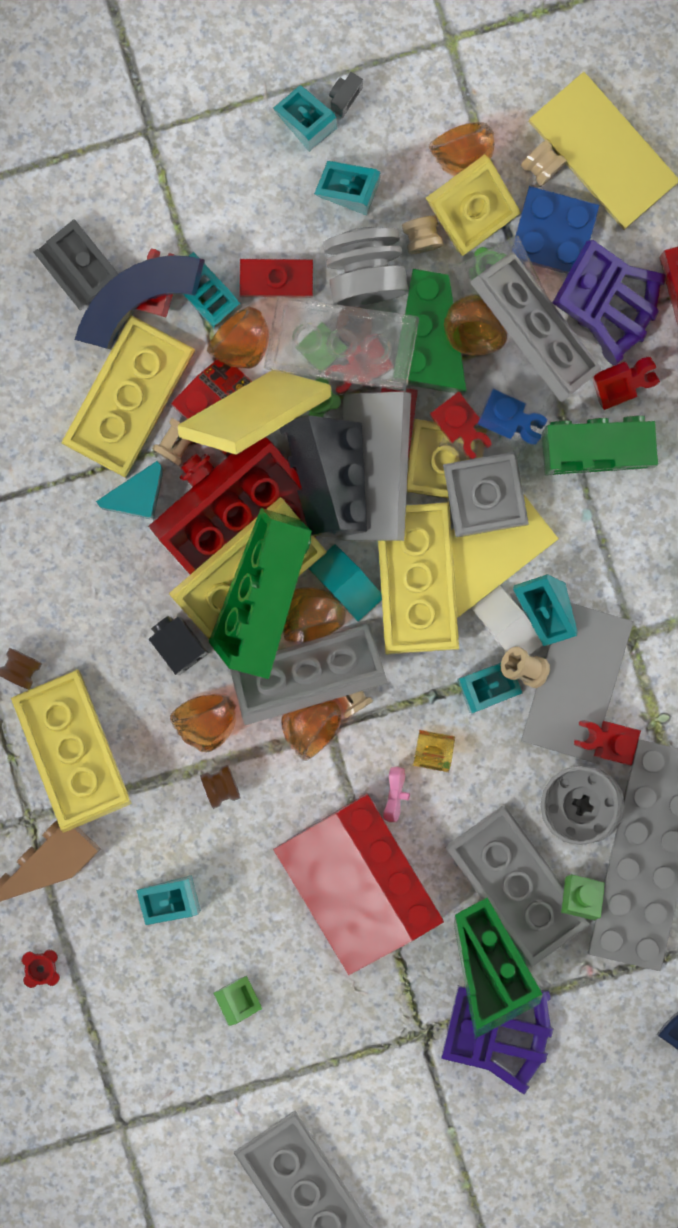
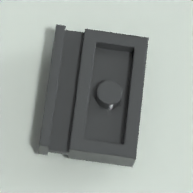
[33,219,118,311]

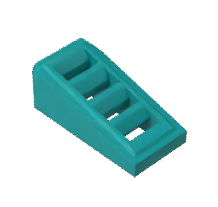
[183,252,242,330]

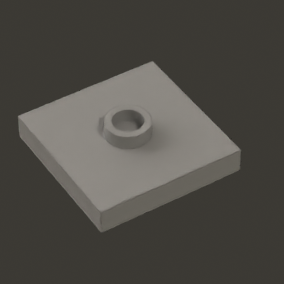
[443,452,529,538]

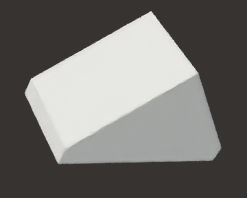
[471,586,542,655]

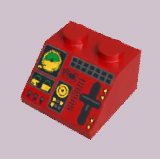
[171,355,252,457]

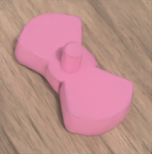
[383,766,410,822]

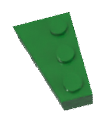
[393,269,466,395]
[542,415,658,476]
[454,897,543,1039]

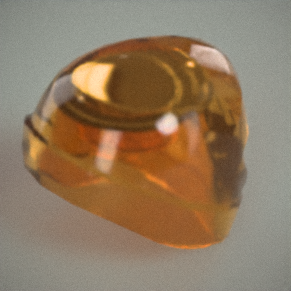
[429,122,495,177]
[444,294,507,355]
[207,306,269,369]
[283,587,346,643]
[170,693,237,753]
[281,700,341,761]

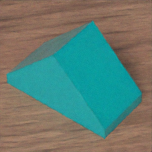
[273,85,337,152]
[314,161,381,216]
[96,461,164,520]
[308,544,382,622]
[513,574,578,647]
[457,662,523,714]
[136,875,201,925]

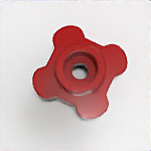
[179,453,214,487]
[21,949,60,988]

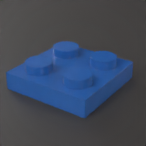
[511,186,600,274]

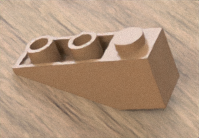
[0,820,101,902]

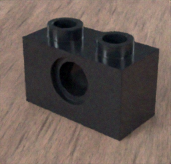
[149,616,209,675]

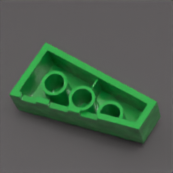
[209,508,312,679]

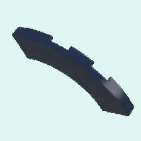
[74,255,205,350]

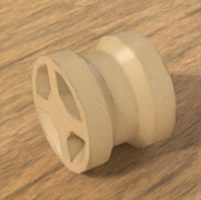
[521,140,567,187]
[402,215,444,254]

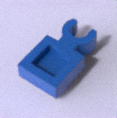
[478,388,548,445]

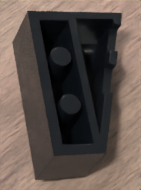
[279,415,367,538]

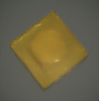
[413,730,455,773]

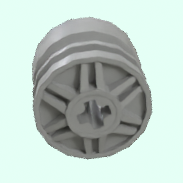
[323,227,409,307]
[540,766,625,845]

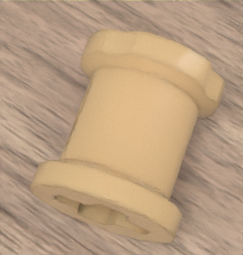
[152,418,192,467]
[501,647,550,689]
[337,691,373,718]

